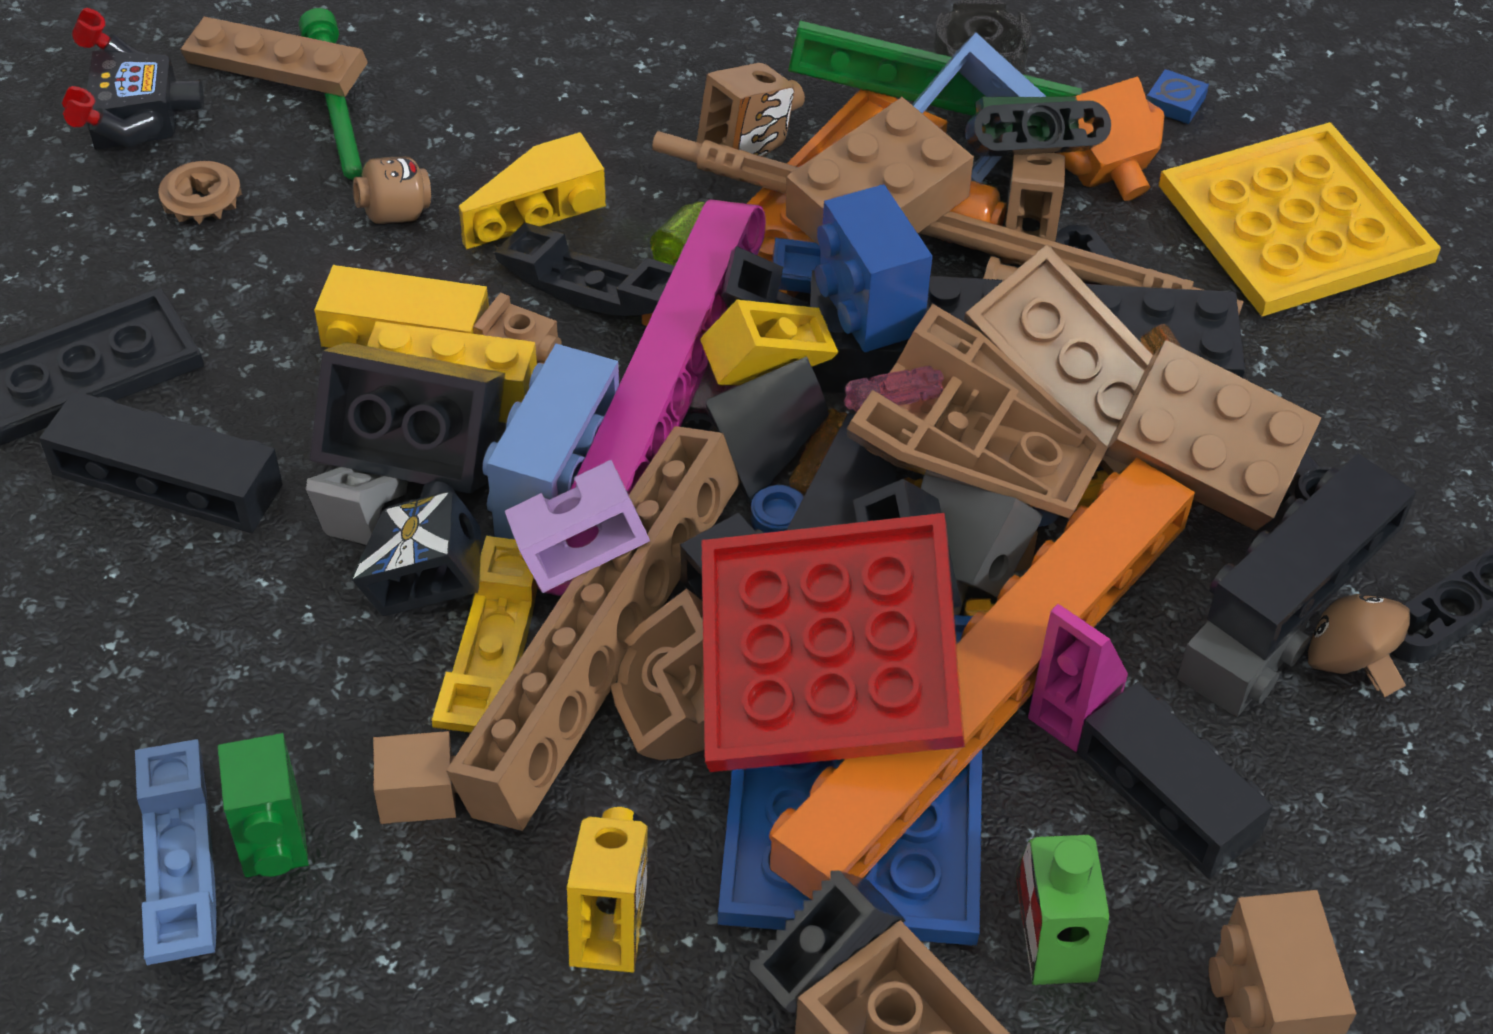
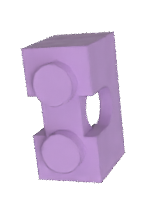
[504,460,650,593]

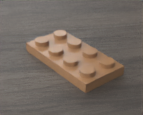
[964,244,1153,475]

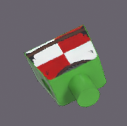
[1015,835,1109,985]

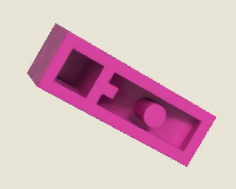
[1028,604,1128,752]

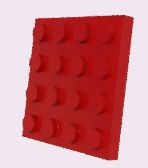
[702,513,965,772]

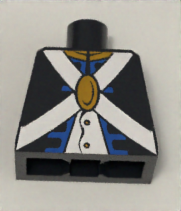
[352,481,481,617]

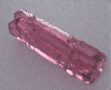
[844,366,944,413]

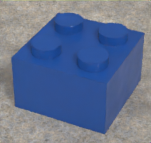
[815,184,933,352]

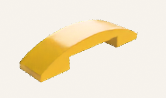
[432,536,538,733]

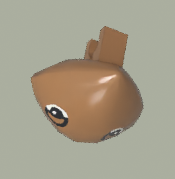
[1308,594,1410,697]

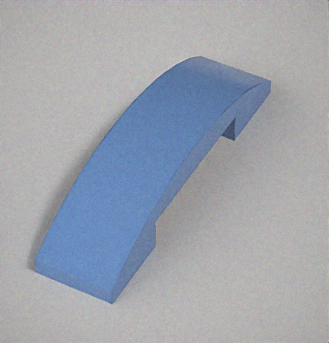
[135,739,216,965]

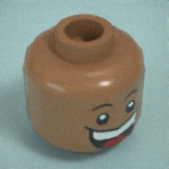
[353,156,431,224]

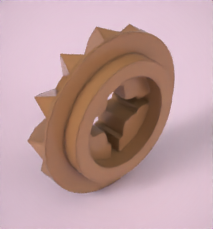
[158,161,242,224]

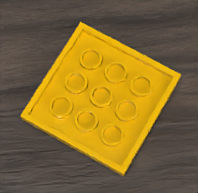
[1158,122,1441,317]

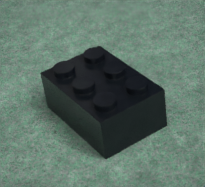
[309,342,505,494]

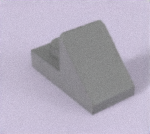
[306,467,408,545]

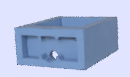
[912,33,1047,183]

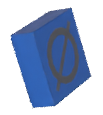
[1147,69,1209,124]

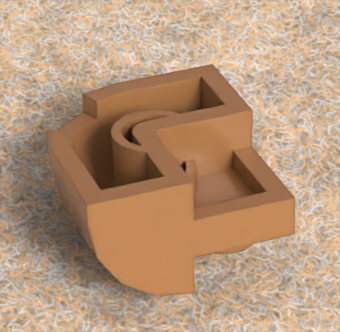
[610,589,705,760]

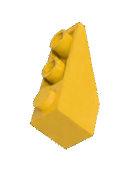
[459,132,606,250]

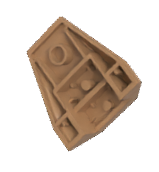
[847,304,1108,518]

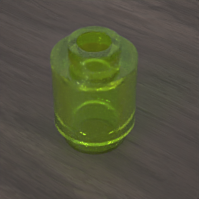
[650,202,705,266]

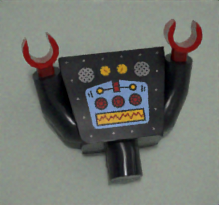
[62,8,204,149]

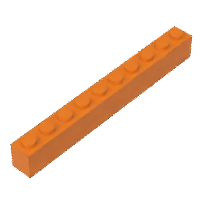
[769,458,1195,900]

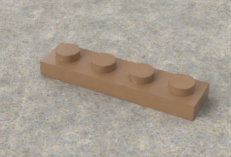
[180,16,368,97]

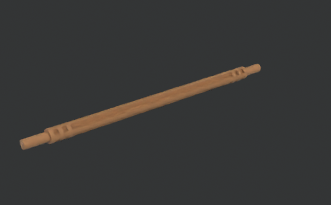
[652,131,1244,314]

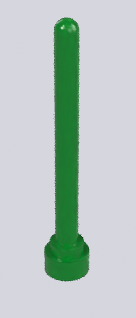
[299,8,362,180]

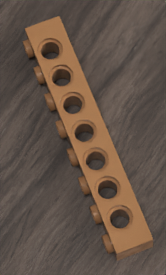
[446,426,740,831]

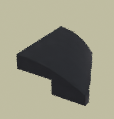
[705,356,829,506]

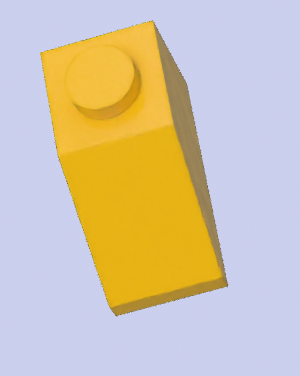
[700,300,838,386]

